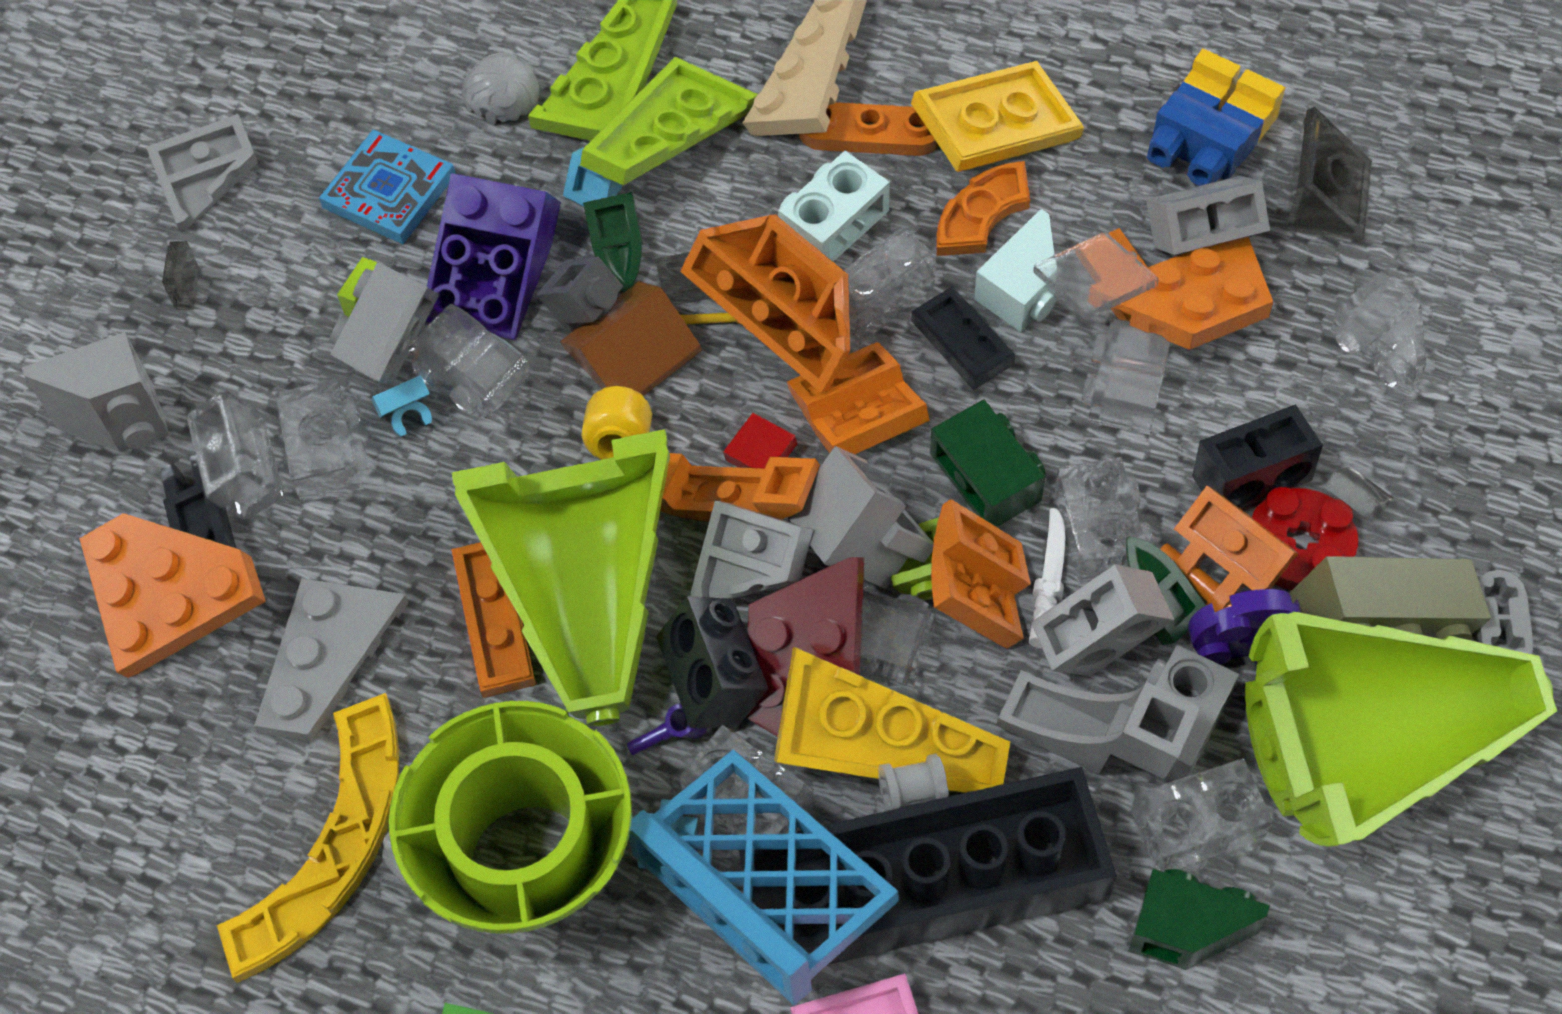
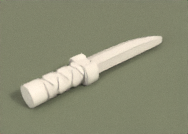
[1029,508,1065,648]

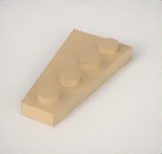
[743,0,867,136]

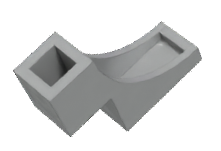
[996,670,1201,779]

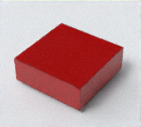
[723,413,798,469]

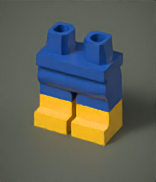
[1147,48,1286,186]

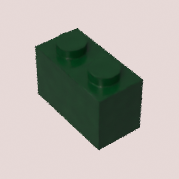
[930,399,1046,527]

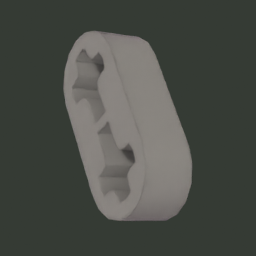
[1474,570,1534,654]

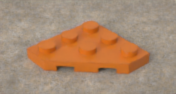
[79,513,266,678]

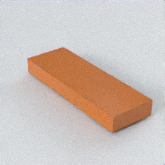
[451,542,536,698]

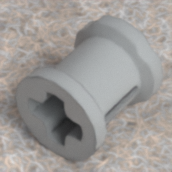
[878,754,949,811]

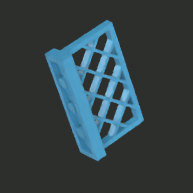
[629,749,899,1006]

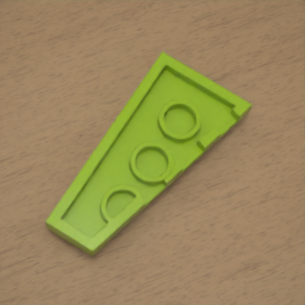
[528,0,677,141]
[580,57,758,186]

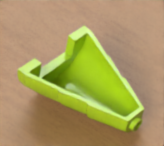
[452,429,670,727]
[1245,611,1557,847]

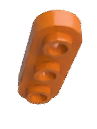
[799,102,939,156]

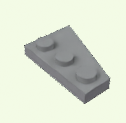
[254,578,409,742]

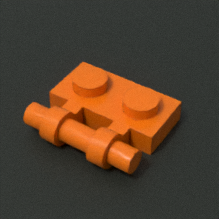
[1160,486,1299,612]

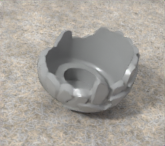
[462,52,540,125]

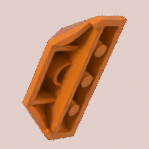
[680,214,850,393]

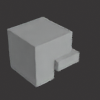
[788,446,934,588]

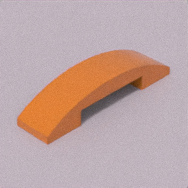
[660,453,820,522]

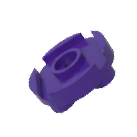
[1188,589,1302,665]

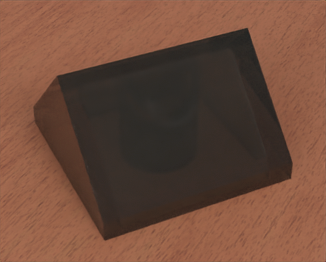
[1285,107,1372,241]

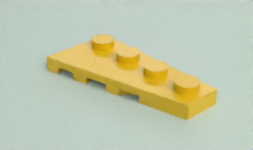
[774,647,1010,793]

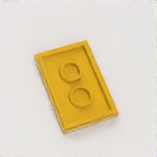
[911,61,1085,172]

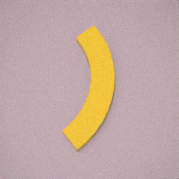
[217,693,399,983]

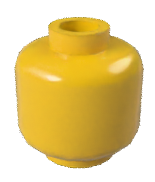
[581,386,652,460]

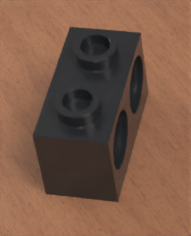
[1192,404,1323,508]
[656,596,769,728]

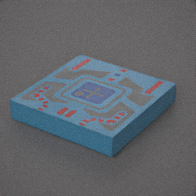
[319,129,456,244]

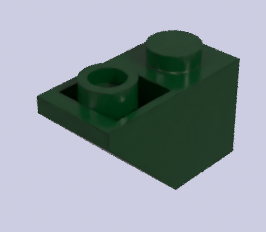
[1128,868,1270,970]

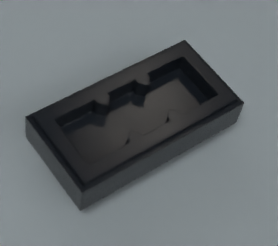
[911,286,1015,390]

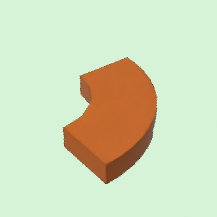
[936,161,1030,256]

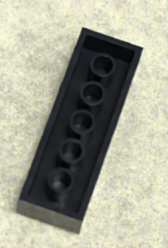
[739,767,1117,965]

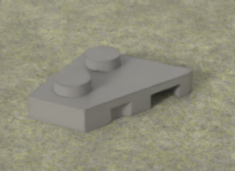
[146,114,258,232]
[690,500,814,599]

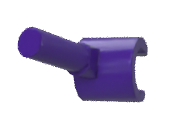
[627,703,708,755]

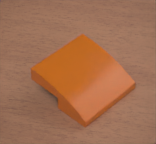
[787,342,930,455]
[931,499,1031,649]

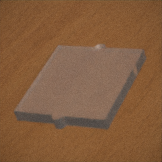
[1033,231,1159,320]

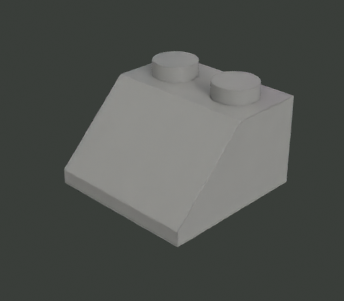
[329,262,440,385]
[22,332,170,452]

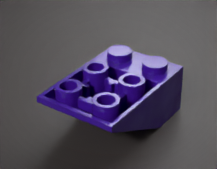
[426,173,561,340]

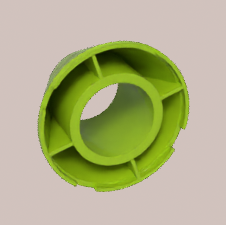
[389,701,632,934]

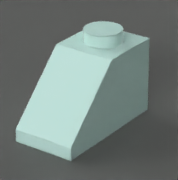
[974,209,1057,332]

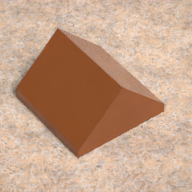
[560,281,702,396]

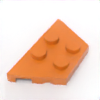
[1087,236,1273,350]

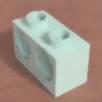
[778,151,890,262]

